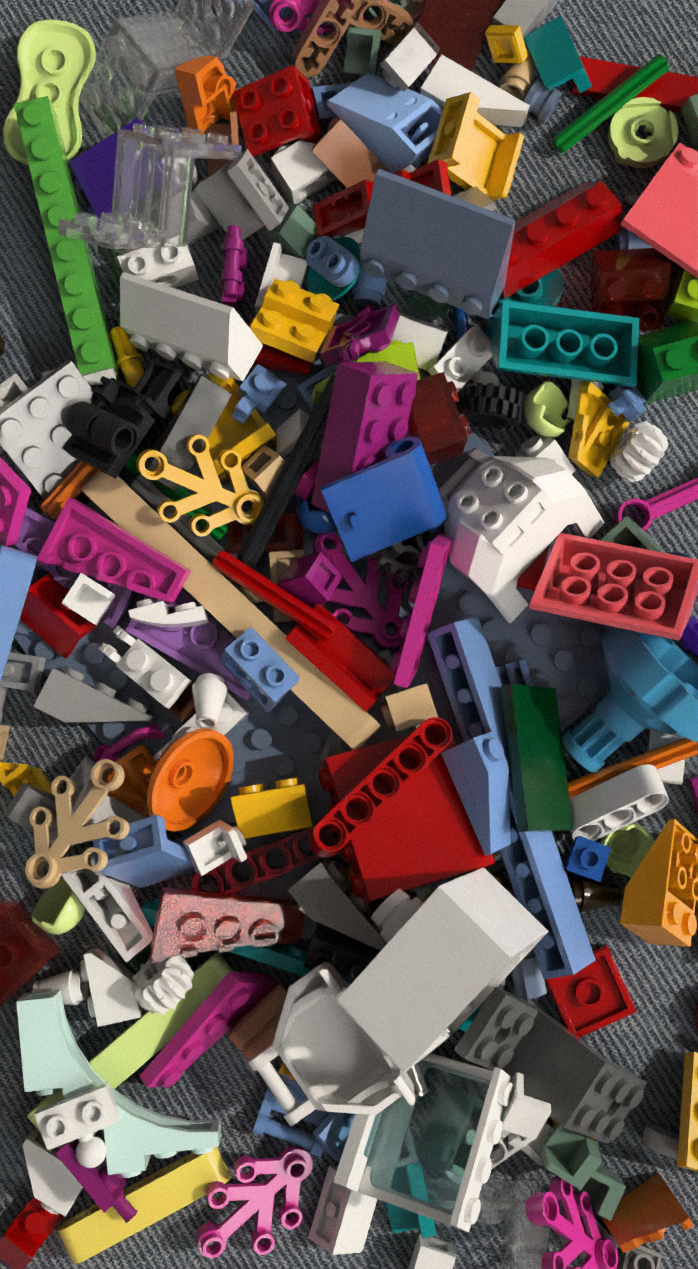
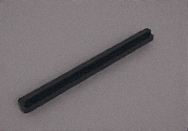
[236,375,336,569]

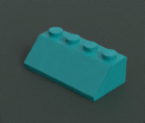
[491,300,639,387]

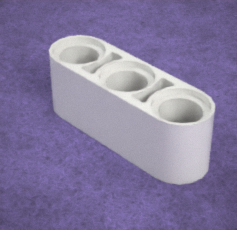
[569,764,669,841]

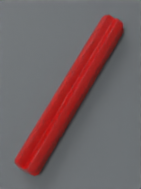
[212,551,337,641]

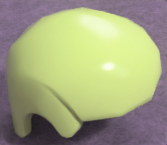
[523,380,570,437]
[600,823,655,878]
[32,878,85,935]

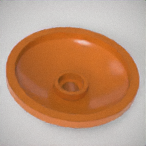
[147,728,234,831]

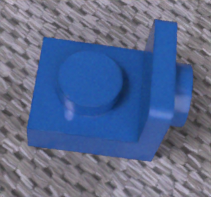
[560,836,610,882]

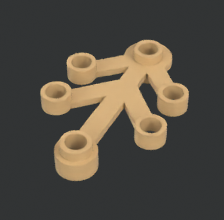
[25,759,130,889]

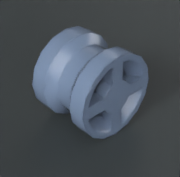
[523,78,562,124]

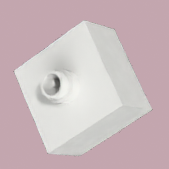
[337,867,548,1073]

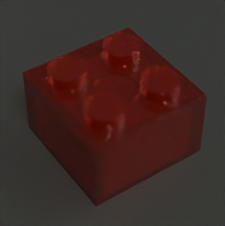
[408,372,471,466]
[0,899,62,1007]

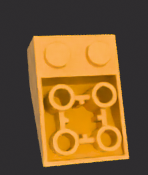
[620,819,698,947]

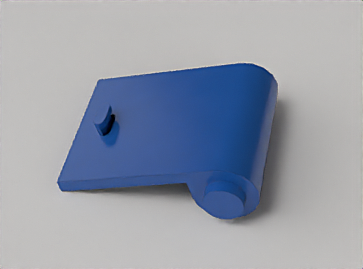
[320,436,447,562]

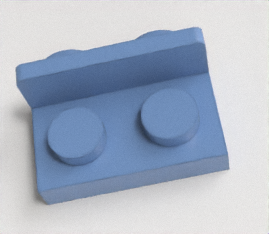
[220,628,300,713]

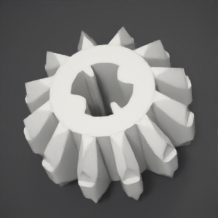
[610,421,669,482]
[130,949,194,1015]

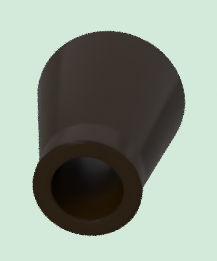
[568,877,621,913]

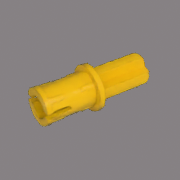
[110,326,144,387]

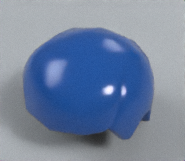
[296,494,338,534]

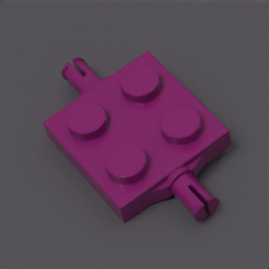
[320,303,400,366]
[56,1134,138,1223]

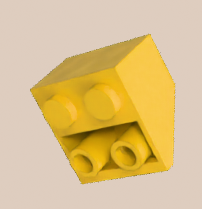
[231,777,314,838]

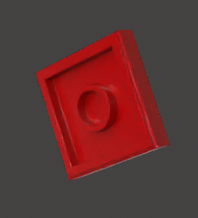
[544,944,637,1038]

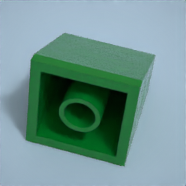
[637,321,698,405]

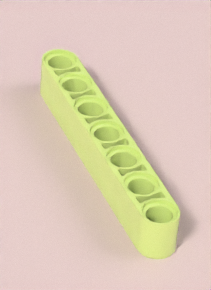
[26,951,235,1134]

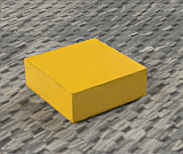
[485,25,528,64]

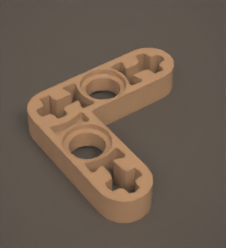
[292,0,414,77]

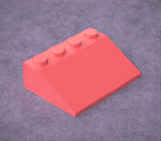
[620,143,698,278]
[530,533,698,641]

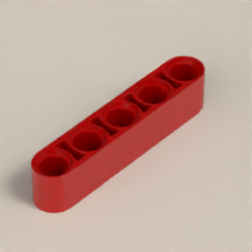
[309,717,452,858]

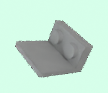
[195,149,289,240]

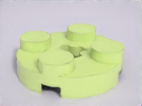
[608,97,678,168]

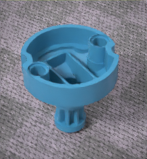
[562,627,698,773]

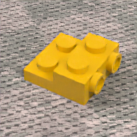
[250,278,340,363]

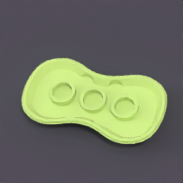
[3,19,96,165]

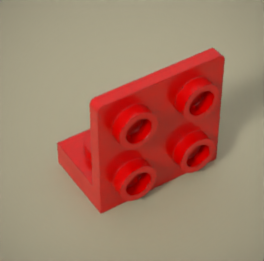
[233,65,323,157]

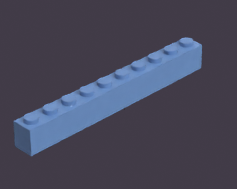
[427,617,595,979]

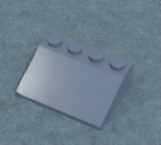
[360,169,516,319]

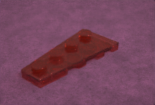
[148,887,306,963]

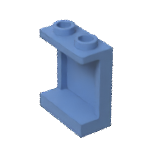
[93,815,195,888]

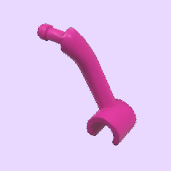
[93,725,164,762]

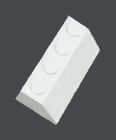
[120,272,263,381]

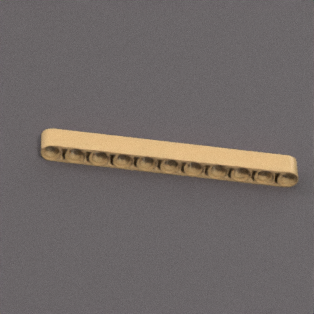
[81,470,382,750]

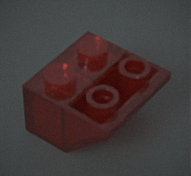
[590,248,671,331]

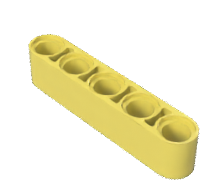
[57,1147,232,1264]

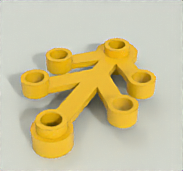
[136,434,265,537]

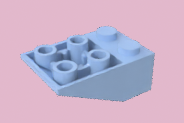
[326,72,442,173]

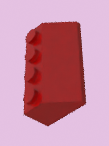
[501,181,622,299]

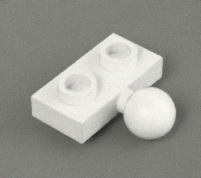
[428,324,500,396]
[34,1082,121,1168]

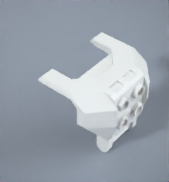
[439,447,604,624]
[248,962,415,1126]

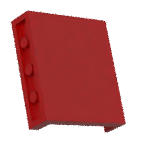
[318,730,495,905]

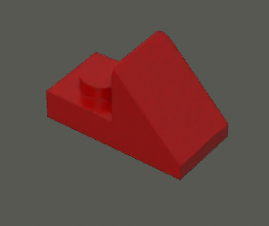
[0,1196,64,1269]

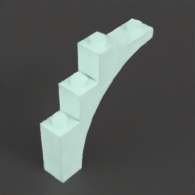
[16,989,221,1178]

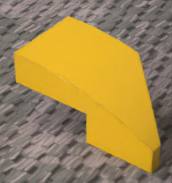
[0,761,52,797]

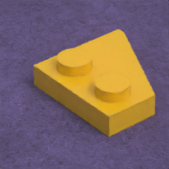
[568,381,630,478]

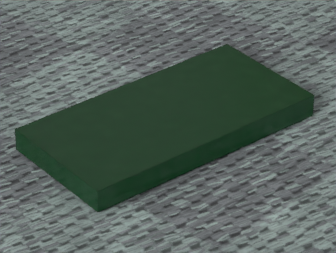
[501,684,573,832]

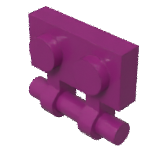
[221,225,248,313]

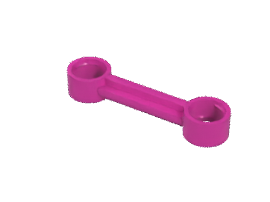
[614,477,698,531]

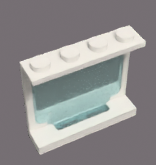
[333,1053,513,1232]

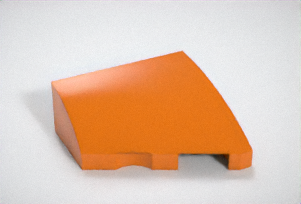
[174,55,238,136]
[601,1173,694,1253]

